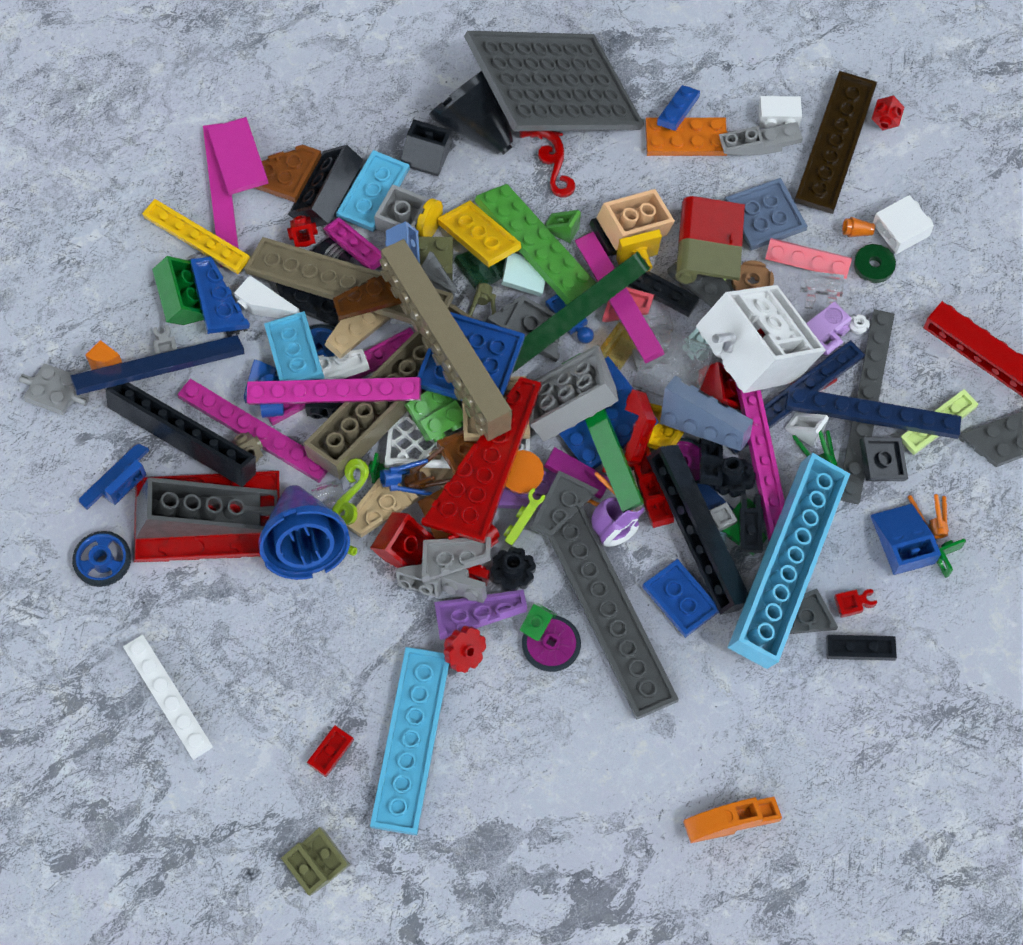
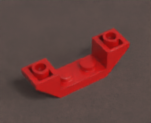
[602,389,656,473]

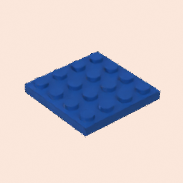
[417,312,525,401]
[559,356,659,469]

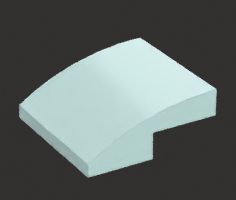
[501,253,545,297]

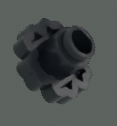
[713,457,756,498]
[490,547,536,591]

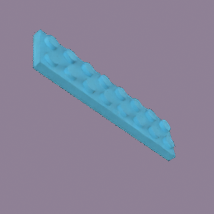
[370,647,450,836]

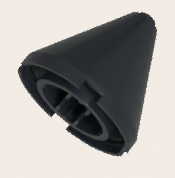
[429,71,513,155]

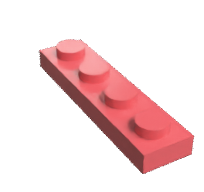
[765,238,852,279]

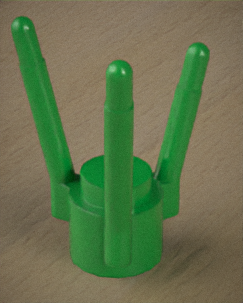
[793,430,837,466]

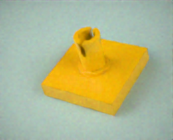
[616,229,662,271]

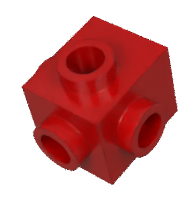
[871,95,905,131]
[287,215,318,247]

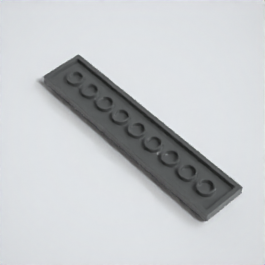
[548,507,679,720]

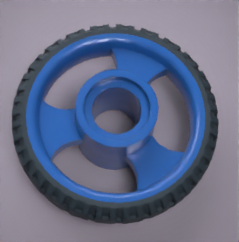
[72,531,131,587]

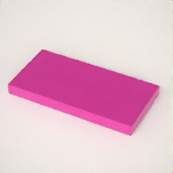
[208,117,269,195]

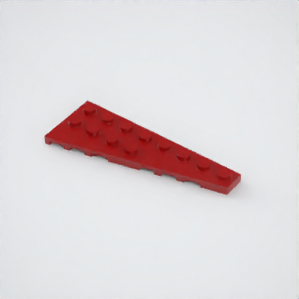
[421,377,542,544]

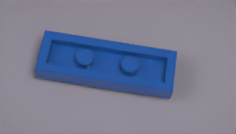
[657,85,700,131]

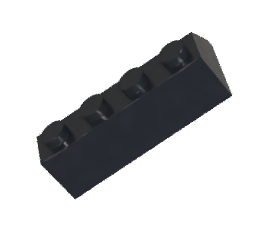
[288,145,363,227]

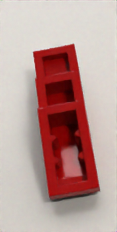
[631,446,674,528]

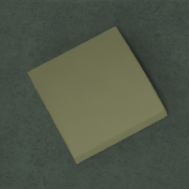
[281,827,351,896]

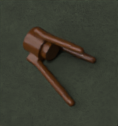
[404,446,451,490]

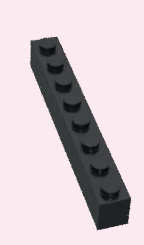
[105,383,256,487]
[647,445,749,615]

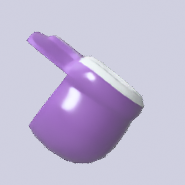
[591,497,644,547]

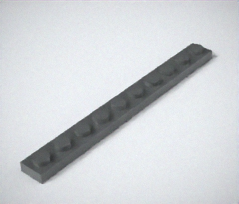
[840,309,895,505]

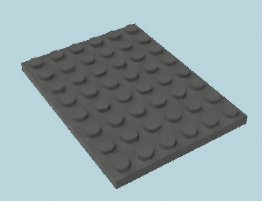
[464,30,644,131]

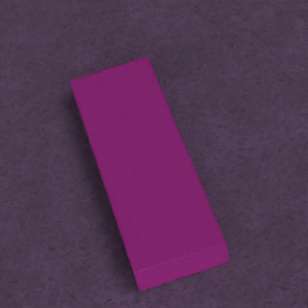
[544,447,610,499]

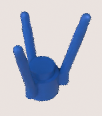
[380,459,433,496]

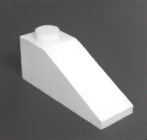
[234,276,300,319]

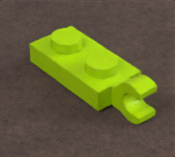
[504,488,545,546]

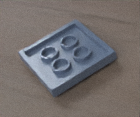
[725,178,808,251]

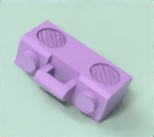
[806,301,852,356]

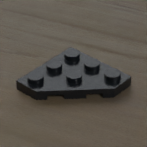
[275,283,340,327]

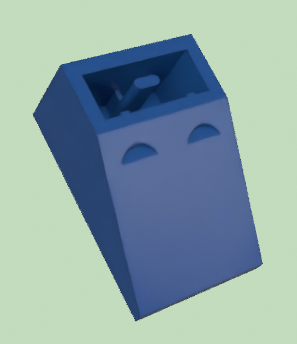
[870,504,941,575]

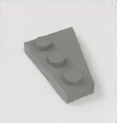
[422,537,491,583]

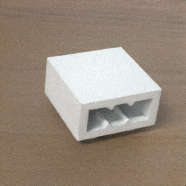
[873,195,934,254]

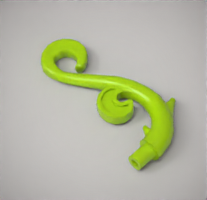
[332,458,369,556]

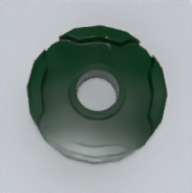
[854,244,896,283]

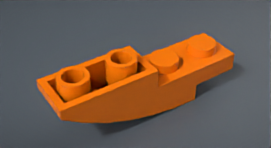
[683,797,782,843]

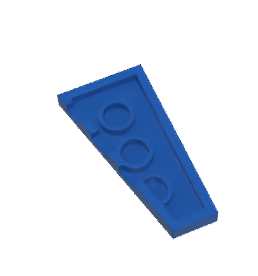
[190,257,250,334]

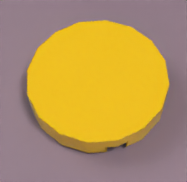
[416,198,443,237]

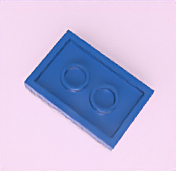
[642,559,719,638]

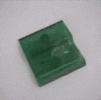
[454,251,505,290]

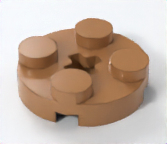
[731,260,774,291]

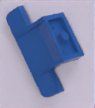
[79,444,150,510]

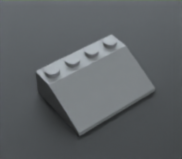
[529,344,619,442]

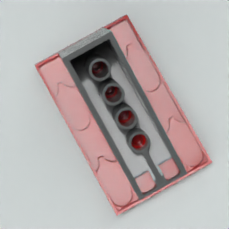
[133,471,280,562]

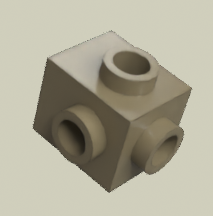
[231,432,264,462]

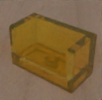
[600,322,636,370]

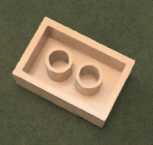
[596,189,675,250]

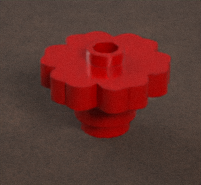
[444,626,486,673]

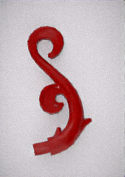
[519,131,576,198]

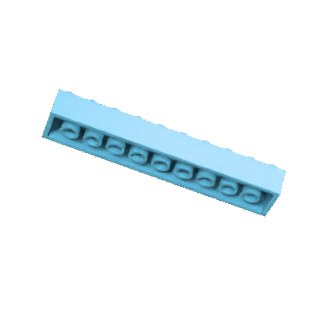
[727,453,850,669]

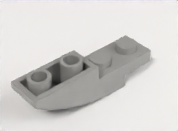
[719,122,803,156]
[396,564,487,603]

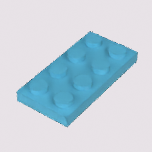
[336,150,410,232]
[264,311,324,381]

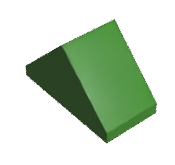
[545,210,581,243]

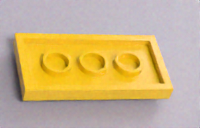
[437,200,521,268]

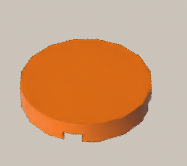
[505,450,544,494]

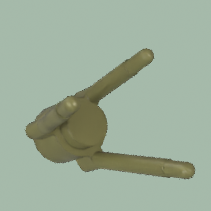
[468,283,496,316]

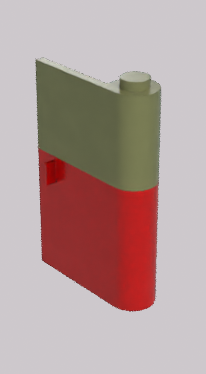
[675,196,745,284]

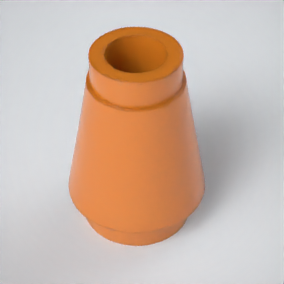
[842,217,875,237]

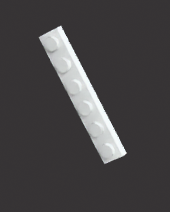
[123,635,213,760]

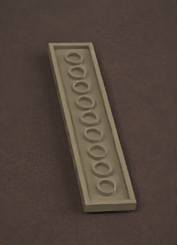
[244,237,453,324]

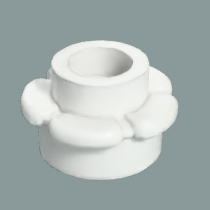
[849,314,870,335]

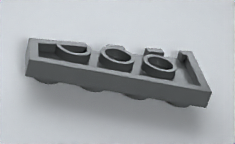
[667,262,733,308]

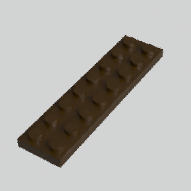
[794,71,877,214]

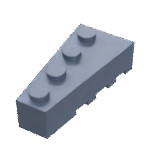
[660,375,753,451]

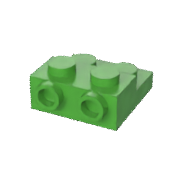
[404,391,463,442]

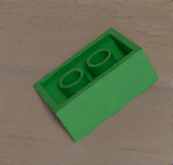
[152,256,204,325]

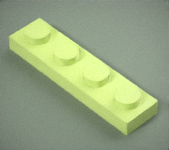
[901,389,979,455]

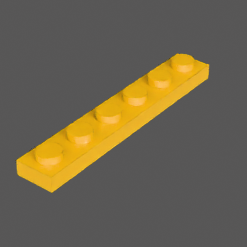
[142,199,250,274]

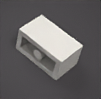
[758,96,802,128]

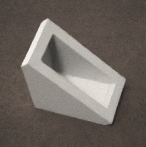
[785,412,829,447]

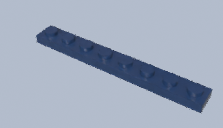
[786,387,962,439]

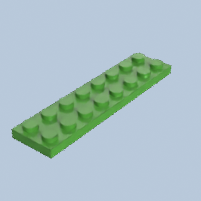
[475,184,596,305]

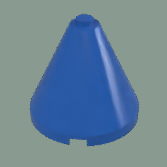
[258,485,350,580]

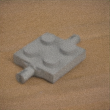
[19,363,89,415]

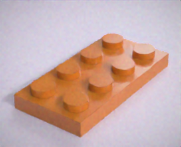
[645,117,727,156]

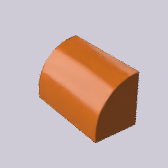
[85,340,123,370]

